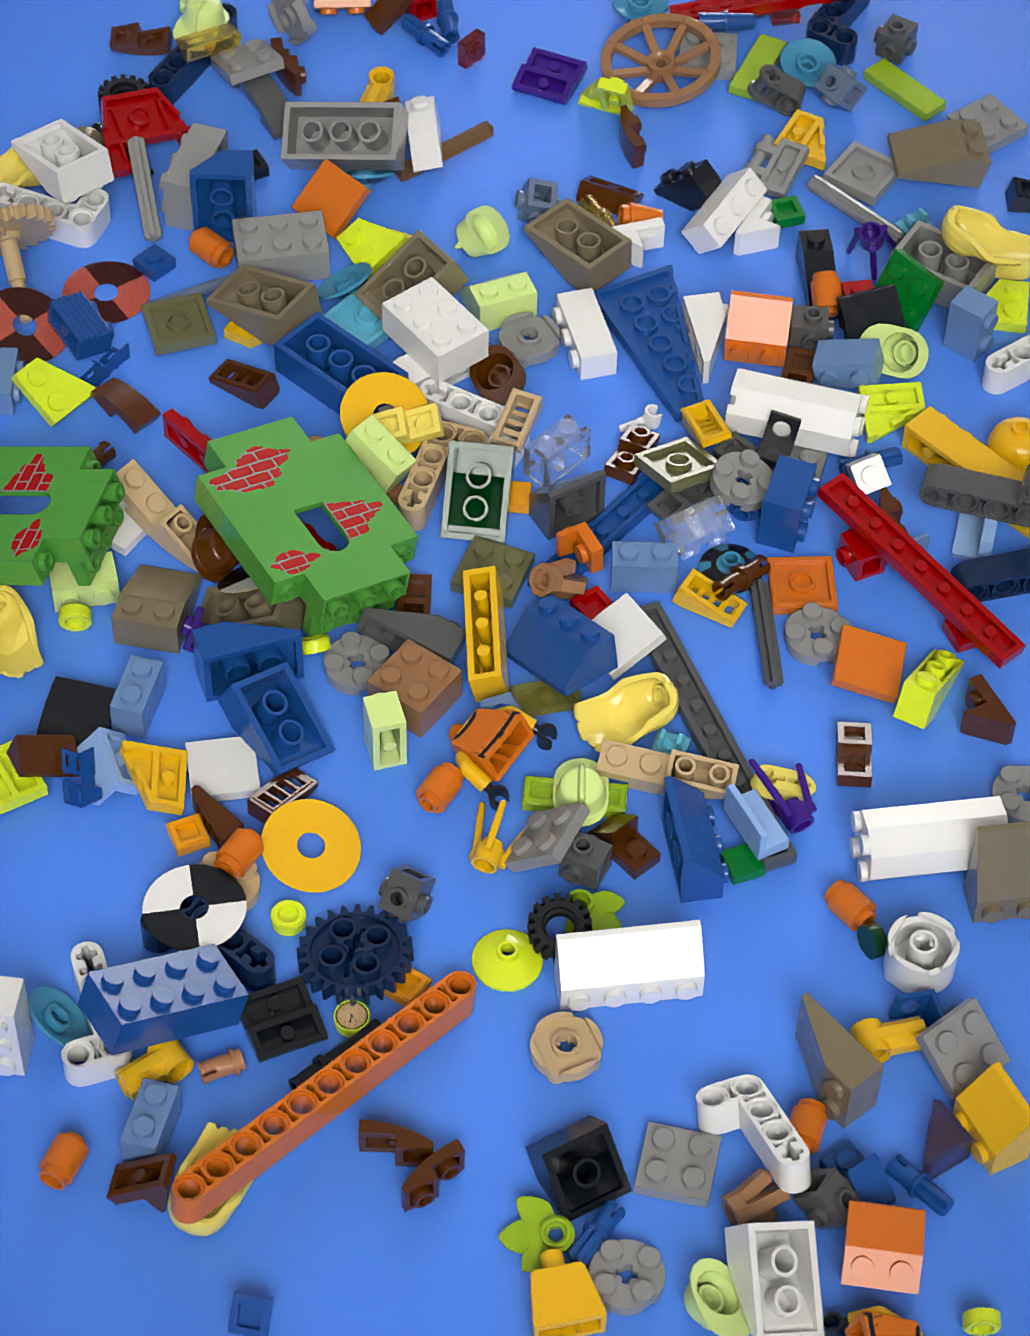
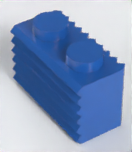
[47,291,114,360]

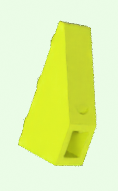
[893,649,965,729]

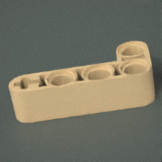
[398,421,487,532]

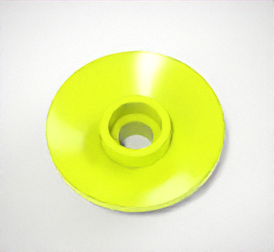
[472,929,543,992]

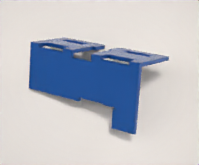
[80,343,130,388]
[61,747,102,808]

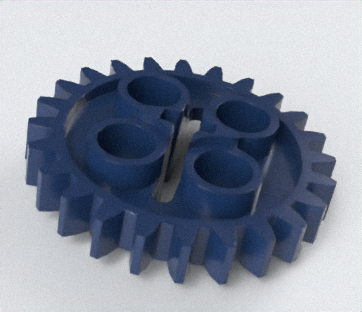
[297,904,414,1006]

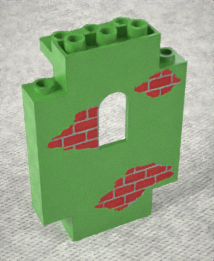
[194,416,418,637]
[0,446,125,586]

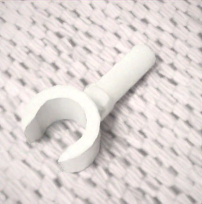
[618,404,663,433]

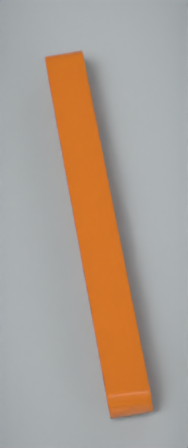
[171,971,477,1224]

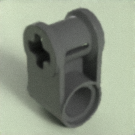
[748,64,806,116]

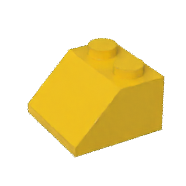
[951,1062,1030,1175]

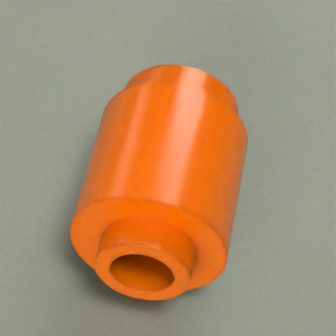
[189,227,234,269]
[810,271,842,318]
[416,762,464,813]
[214,828,264,879]
[824,879,876,931]
[789,1098,828,1154]
[38,1131,89,1190]

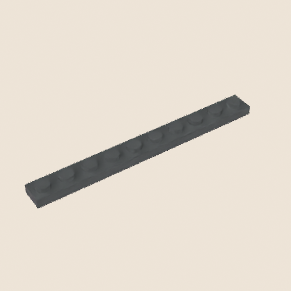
[640,601,797,872]

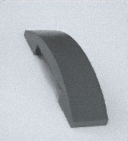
[232,74,288,140]
[646,431,758,526]

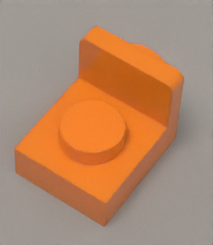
[556,522,604,574]

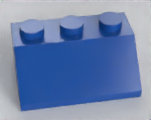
[189,150,257,242]
[506,594,618,697]
[661,776,729,903]

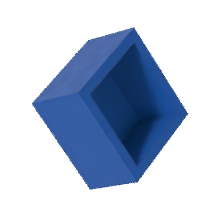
[756,455,820,553]

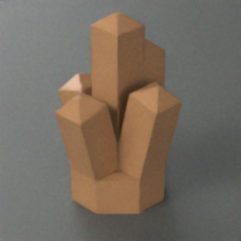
[528,558,588,599]
[721,1168,791,1226]

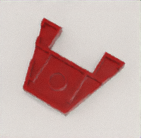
[100,87,191,178]

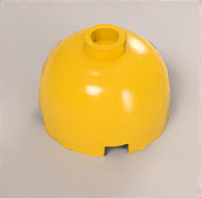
[986,417,1030,473]

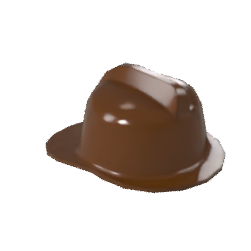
[470,345,526,405]
[191,514,239,583]

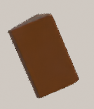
[576,176,644,215]
[6,735,80,777]

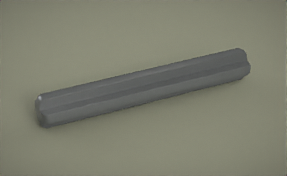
[750,578,784,689]

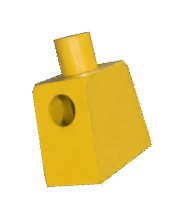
[530,1249,607,1336]

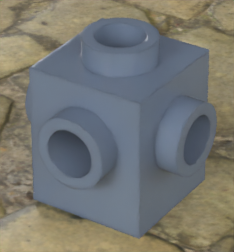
[815,63,868,112]
[514,177,559,223]

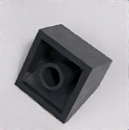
[525,1115,632,1222]

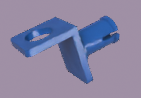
[888,989,958,1028]

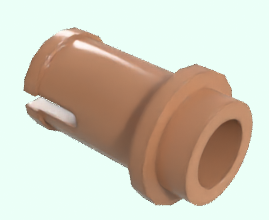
[197,1048,246,1085]

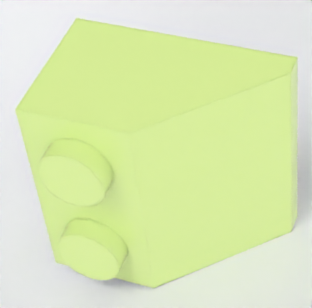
[458,272,538,331]

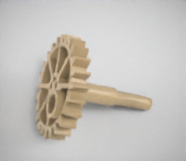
[0,202,56,324]

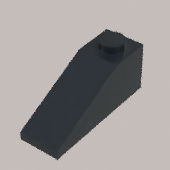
[795,229,838,320]

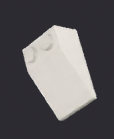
[11,119,114,204]
[724,1221,825,1336]

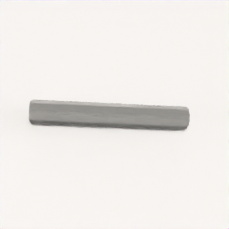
[127,136,162,243]
[807,175,905,245]

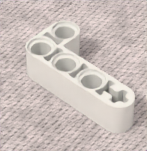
[0,183,111,248]
[981,334,1030,394]
[419,379,530,469]
[61,941,133,1087]
[696,1074,811,1194]

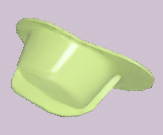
[173,0,229,49]
[454,205,510,258]
[860,324,929,379]
[553,758,609,827]
[683,1258,751,1336]

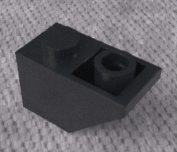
[653,159,722,211]

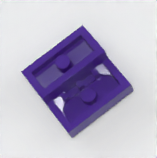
[511,47,587,105]

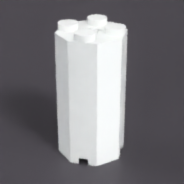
[725,368,869,457]
[849,796,1008,882]

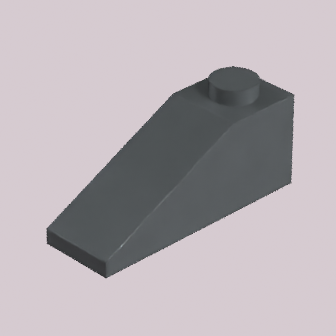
[357,607,466,664]

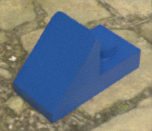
[819,1140,896,1205]

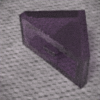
[921,1099,974,1181]

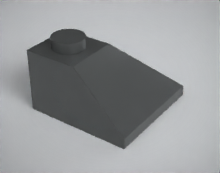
[529,469,606,540]

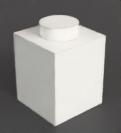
[845,453,891,494]

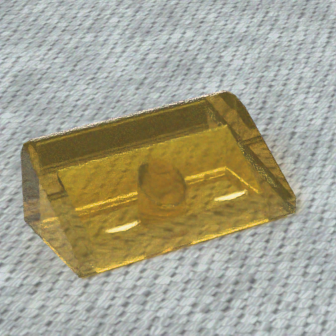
[176,22,241,62]
[509,681,582,717]

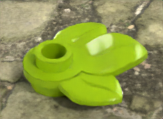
[565,889,625,933]
[498,1196,575,1272]

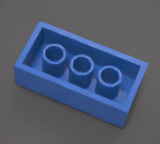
[274,311,409,415]
[78,944,249,1056]

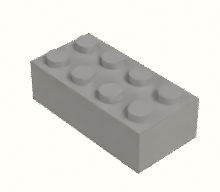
[281,102,409,170]

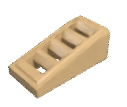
[490,388,543,453]

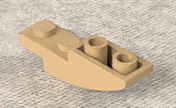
[116,459,198,572]
[596,739,739,799]

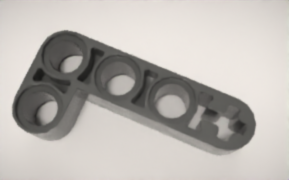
[919,463,1030,528]

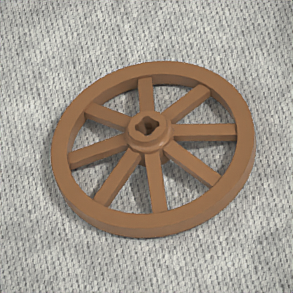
[601,13,721,108]

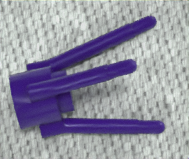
[846,221,897,281]
[749,758,817,834]

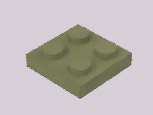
[141,292,216,356]
[634,436,717,494]
[451,536,535,609]

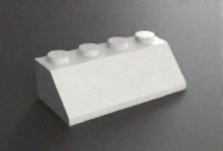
[554,920,705,1011]

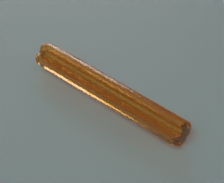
[395,121,494,182]

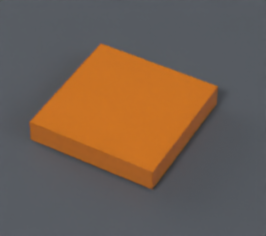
[291,158,371,240]
[766,556,838,615]
[830,624,907,704]

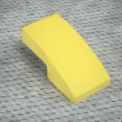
[372,402,444,444]

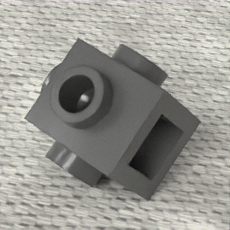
[874,14,919,65]
[789,305,834,350]
[558,832,613,891]
[378,864,436,923]
[792,1168,861,1229]

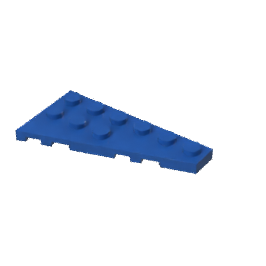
[594,264,704,422]

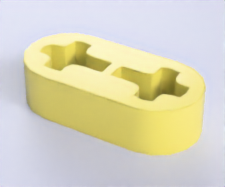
[750,764,816,802]

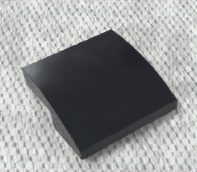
[836,284,905,339]
[36,676,117,747]
[240,976,328,1063]

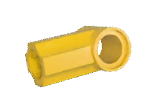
[359,66,395,102]
[850,1016,926,1064]
[114,1040,194,1100]

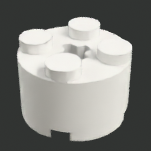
[883,912,960,994]

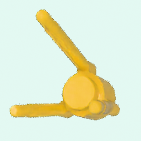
[468,800,526,874]

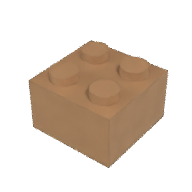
[367,639,462,738]

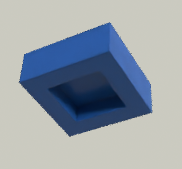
[133,244,176,282]
[228,1290,274,1336]

